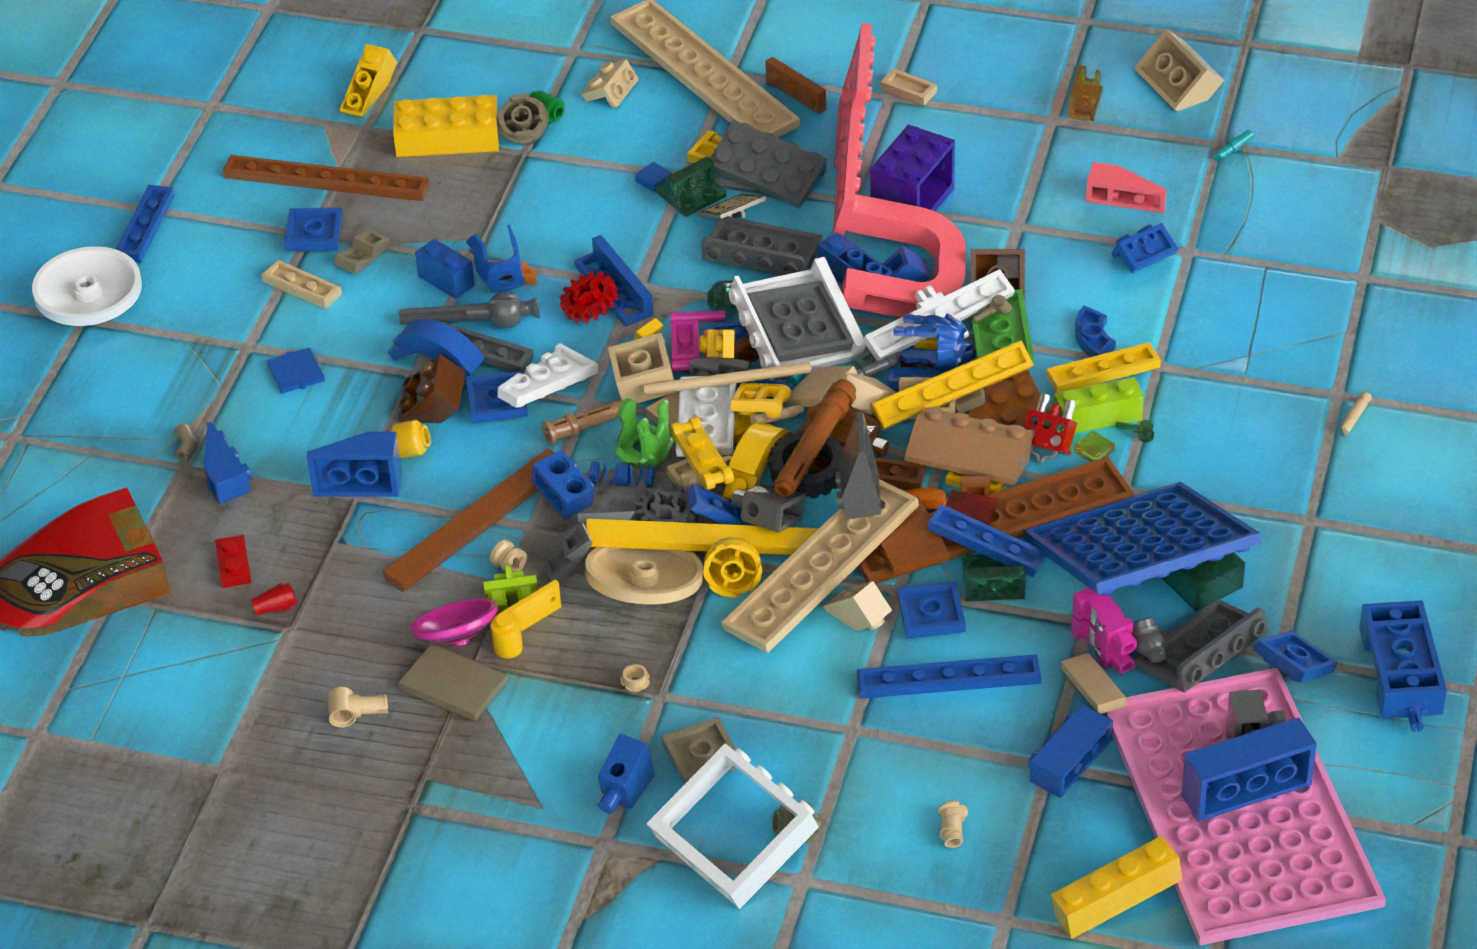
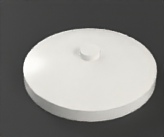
[32,247,142,326]

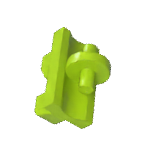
[483,563,538,613]

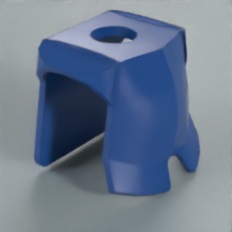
[466,225,525,292]

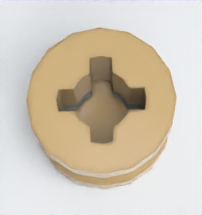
[490,539,527,573]

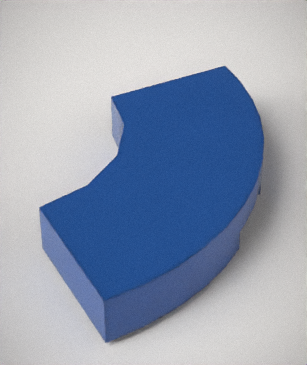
[1075,305,1116,357]

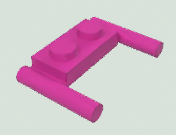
[670,310,725,372]

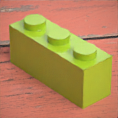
[1053,377,1144,434]

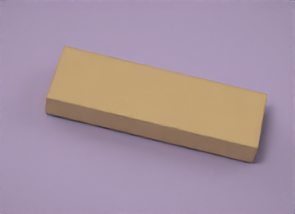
[261,260,342,309]
[1061,653,1127,714]

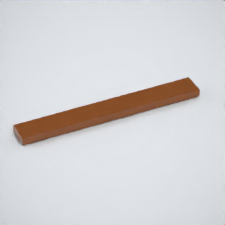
[222,155,430,201]
[383,448,555,591]

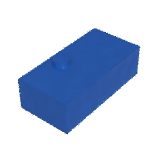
[1181,717,1317,822]

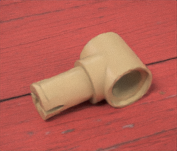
[327,687,388,728]

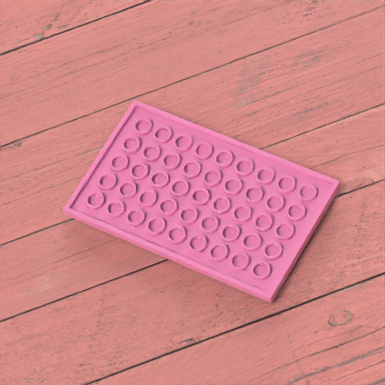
[1103,667,1386,946]

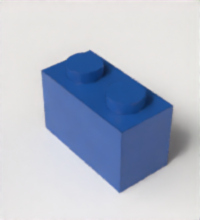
[415,239,475,299]

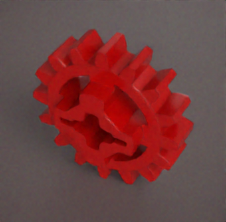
[559,271,618,324]

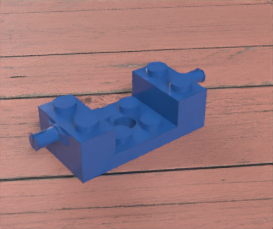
[1359,600,1447,732]

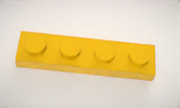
[1046,342,1161,392]

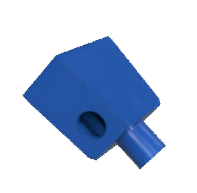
[597,733,655,814]

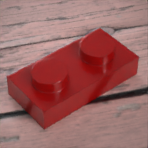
[215,535,252,588]

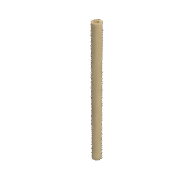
[643,362,811,396]

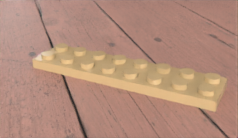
[721,479,919,653]

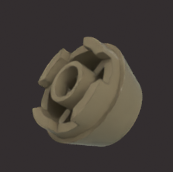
[497,94,548,145]

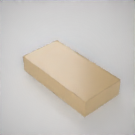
[880,68,937,106]

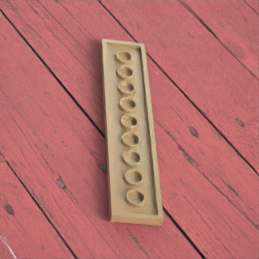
[610,0,800,138]

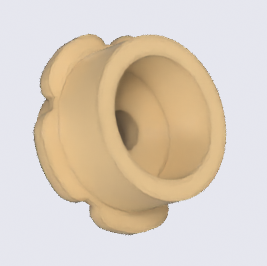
[620,664,650,692]

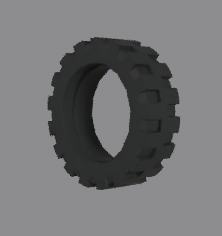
[769,430,844,499]

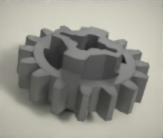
[635,484,698,523]

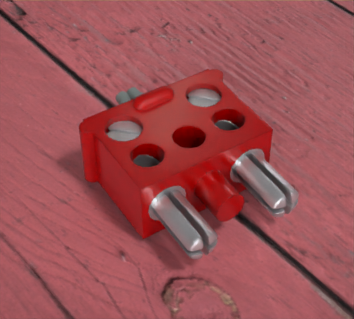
[1024,393,1077,463]

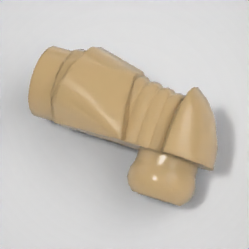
[938,800,968,848]

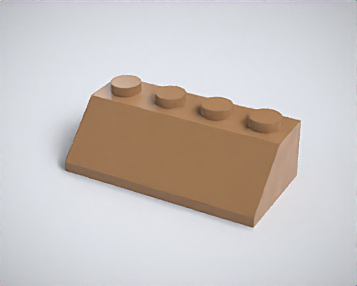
[904,407,1033,485]

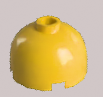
[703,537,762,598]

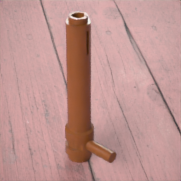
[774,379,856,497]

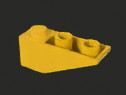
[339,44,397,118]

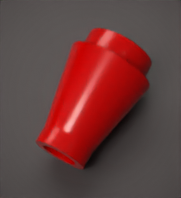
[251,582,297,615]

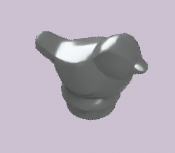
[1132,617,1166,663]

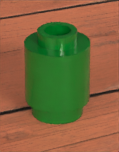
[530,91,565,123]

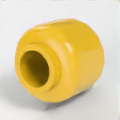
[390,420,431,459]

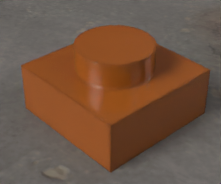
[961,475,990,503]

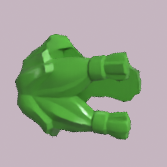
[615,398,675,469]

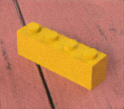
[1051,835,1183,939]

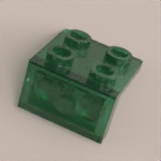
[962,554,1026,601]

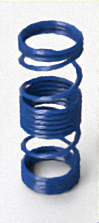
[589,461,655,488]

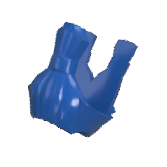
[893,313,967,370]

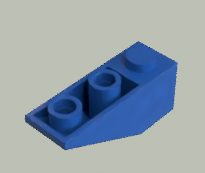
[818,232,893,283]
[204,422,252,504]

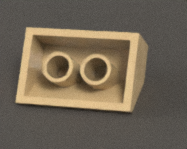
[1134,29,1224,111]

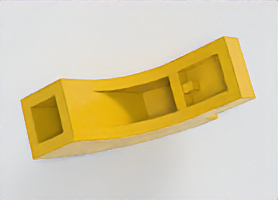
[722,422,791,500]

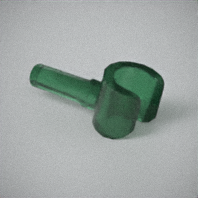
[1116,420,1154,443]

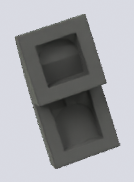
[541,520,593,582]

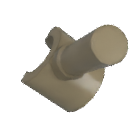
[973,295,1012,323]

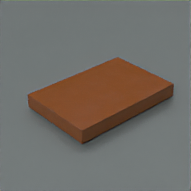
[879,496,950,575]

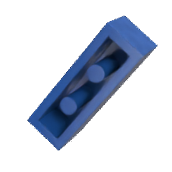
[1028,704,1113,798]

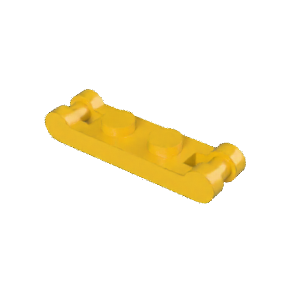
[670,416,734,490]

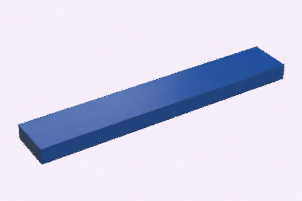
[857,654,1041,699]

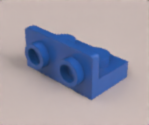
[1111,223,1178,273]

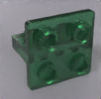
[655,156,727,217]

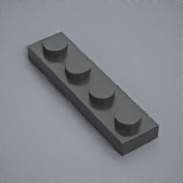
[436,320,534,373]

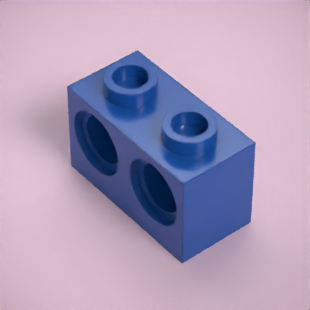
[531,450,595,520]

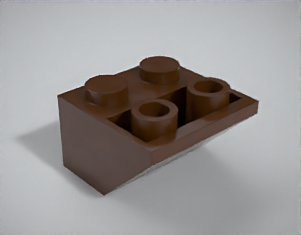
[398,354,465,423]

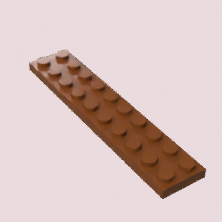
[857,457,1134,584]

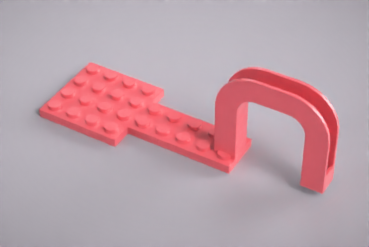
[832,23,966,318]

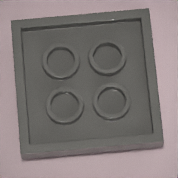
[747,281,854,362]

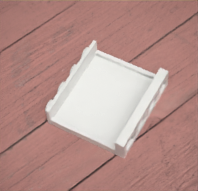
[729,257,866,380]

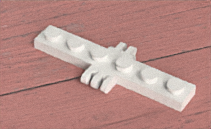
[863,269,1015,361]

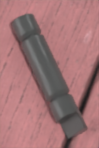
[856,352,901,377]

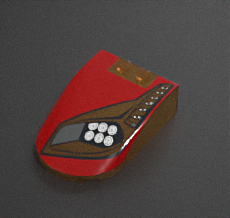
[0,487,170,636]

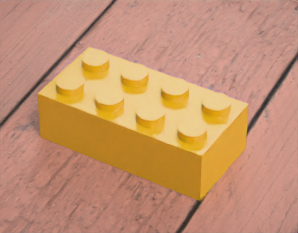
[393,95,499,157]

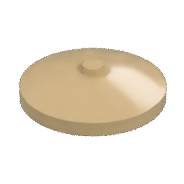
[585,547,703,604]

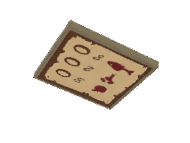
[697,194,766,219]

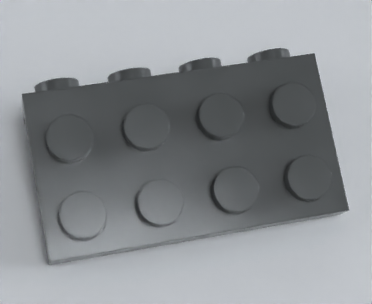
[707,120,826,208]
[701,216,822,276]
[1135,599,1268,693]

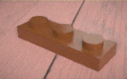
[765,57,826,114]

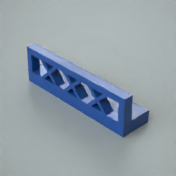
[574,235,654,327]

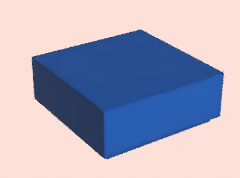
[635,162,672,192]

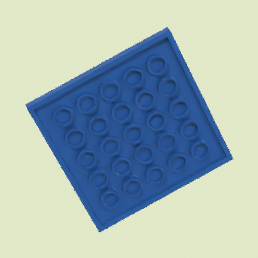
[1024,481,1261,595]

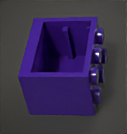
[870,124,955,212]

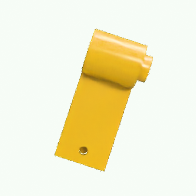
[491,579,561,659]

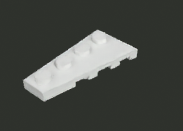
[498,343,598,408]

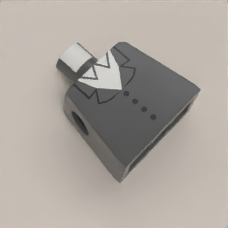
[731,484,806,533]

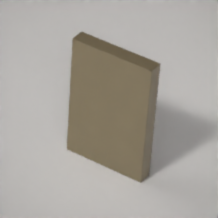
[398,644,508,721]

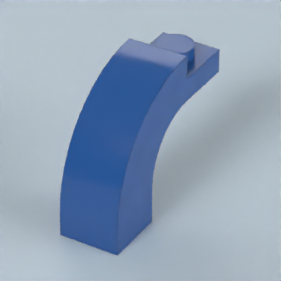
[387,319,485,377]

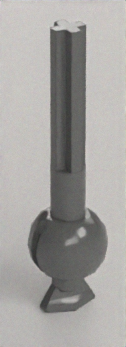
[399,291,541,329]

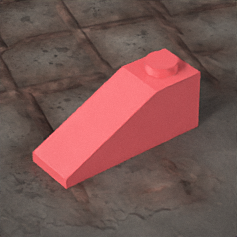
[1086,162,1167,213]

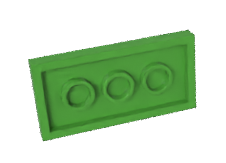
[971,289,1034,364]

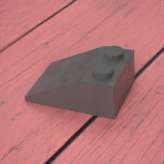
[835,411,881,520]

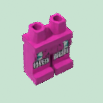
[1071,588,1137,674]

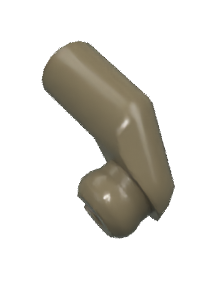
[173,423,198,461]

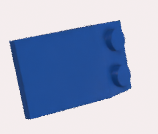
[307,432,402,497]

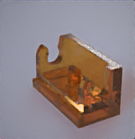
[1068,65,1103,122]

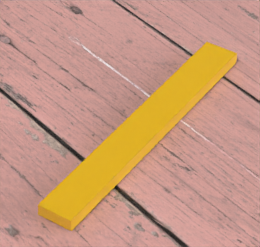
[586,519,819,555]

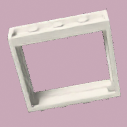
[646,743,819,909]

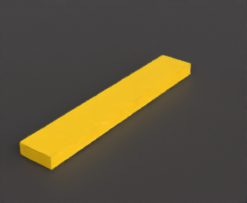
[870,340,1034,431]

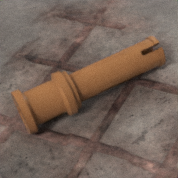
[542,399,623,445]

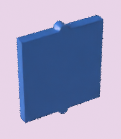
[267,347,325,394]

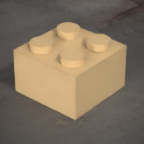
[608,333,677,404]

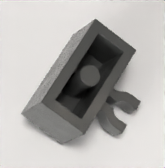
[1226,689,1286,740]

